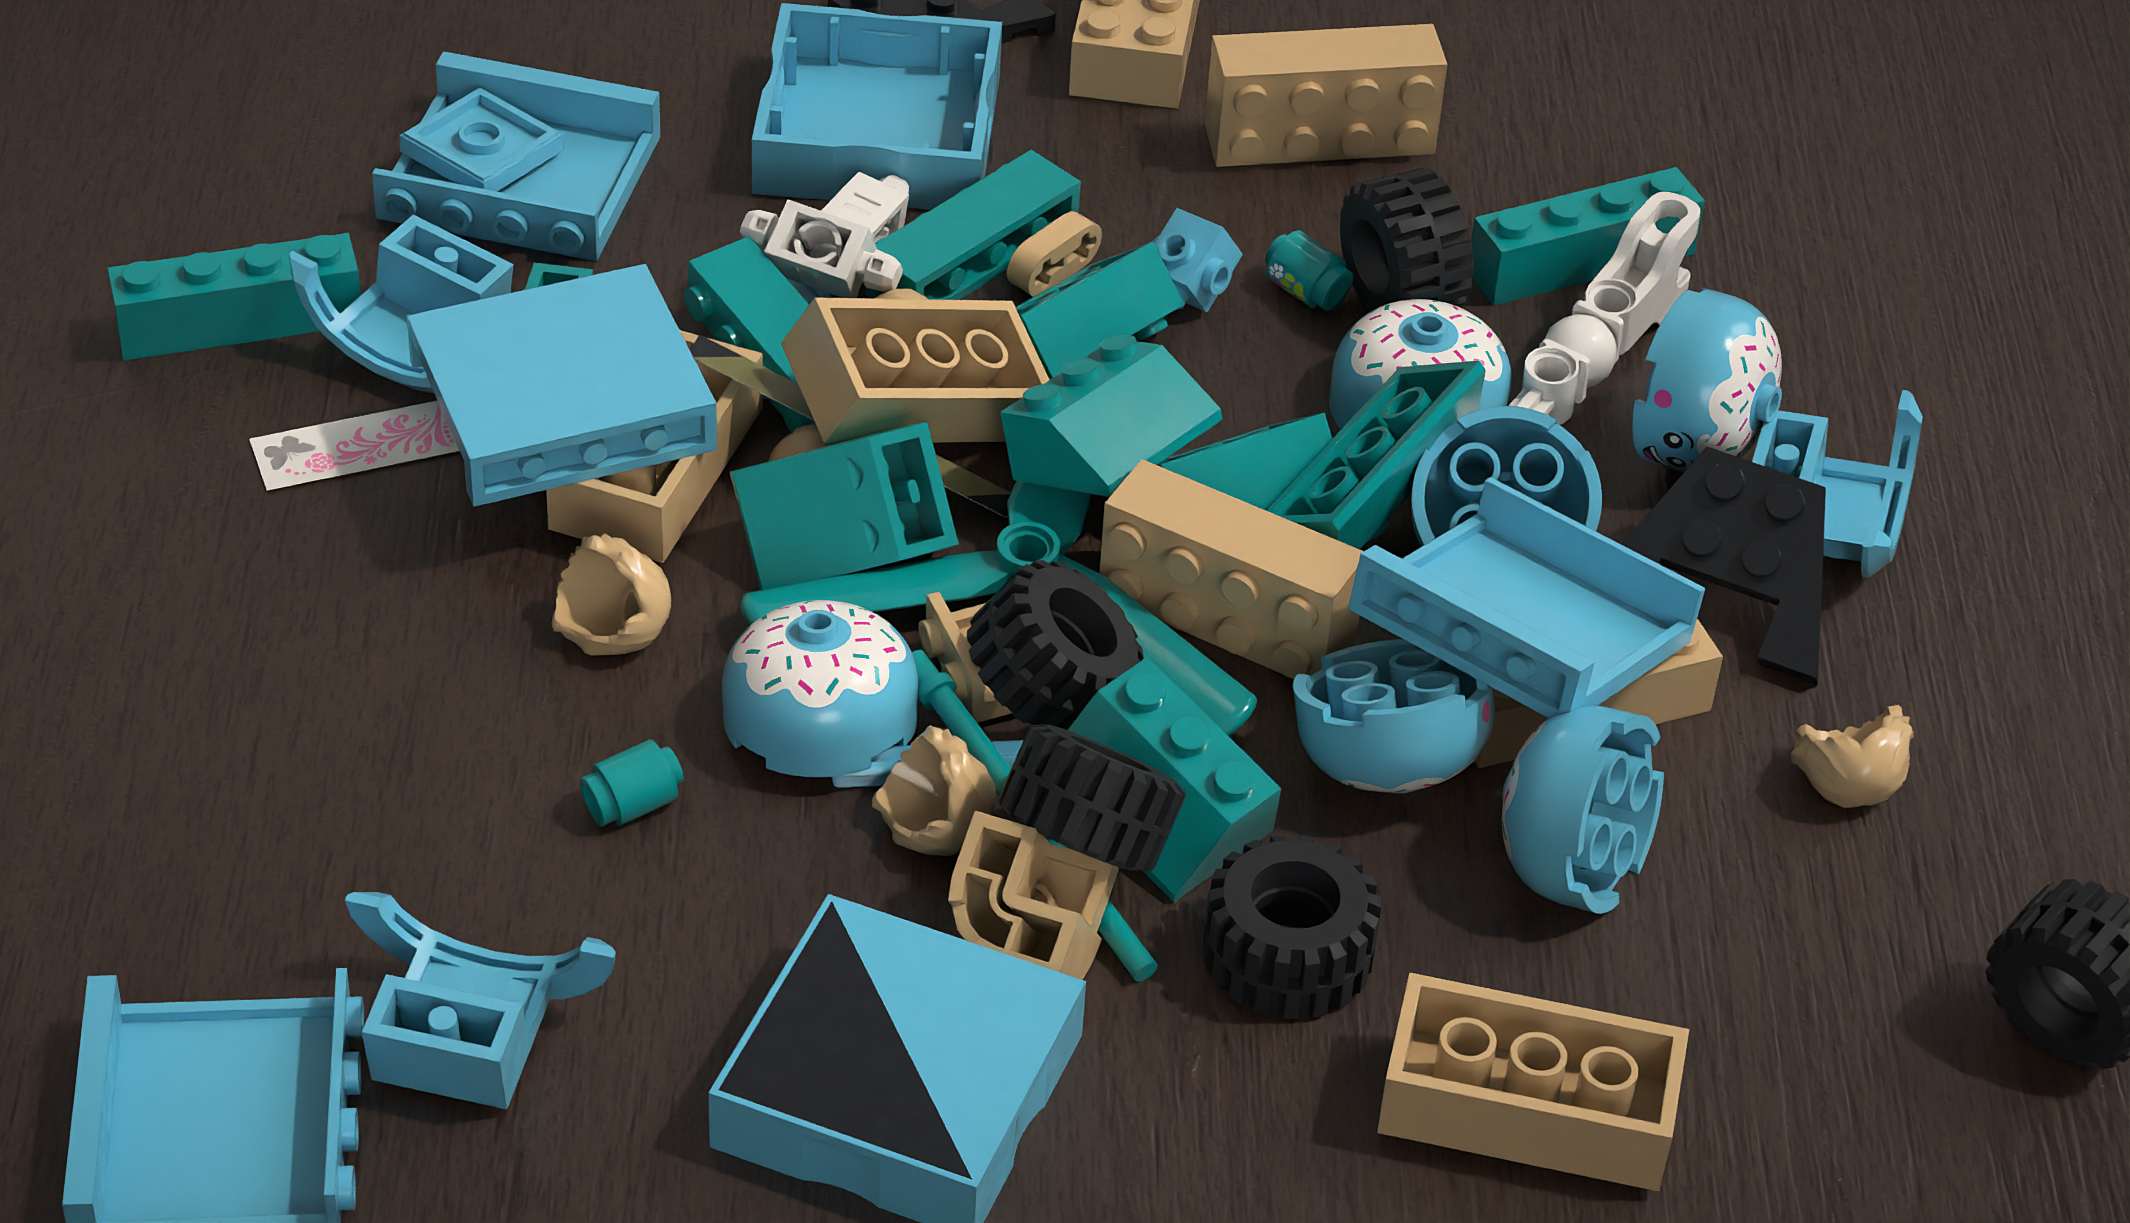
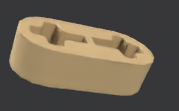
[1007,211,1102,297]

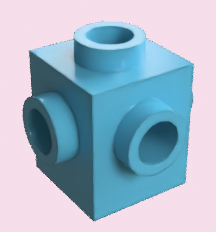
[1153,208,1243,312]

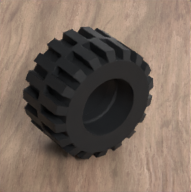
[1340,167,1474,312]
[967,560,1144,730]
[997,725,1187,871]
[1203,835,1381,1019]
[1986,879,2130,1069]

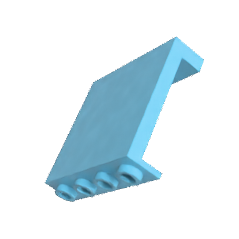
[372,51,660,261]
[407,264,717,507]
[1348,477,1705,718]
[62,968,364,1223]

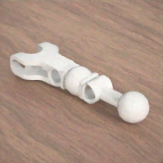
[1509,192,1700,425]

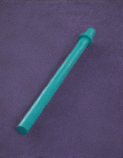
[912,650,1158,982]

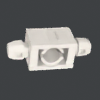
[810,172,909,259]
[740,199,903,298]

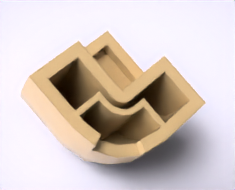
[948,811,1119,980]

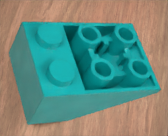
[730,422,959,590]

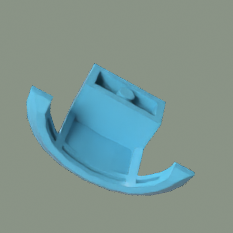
[289,215,514,393]
[1752,390,1923,578]
[345,892,616,1110]

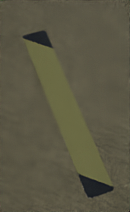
[690,336,1011,517]

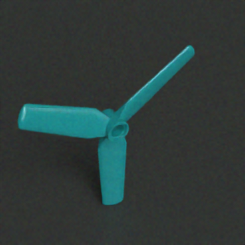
[740,481,1257,736]

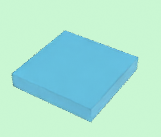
[400,88,563,191]

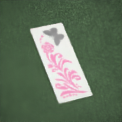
[249,401,460,491]

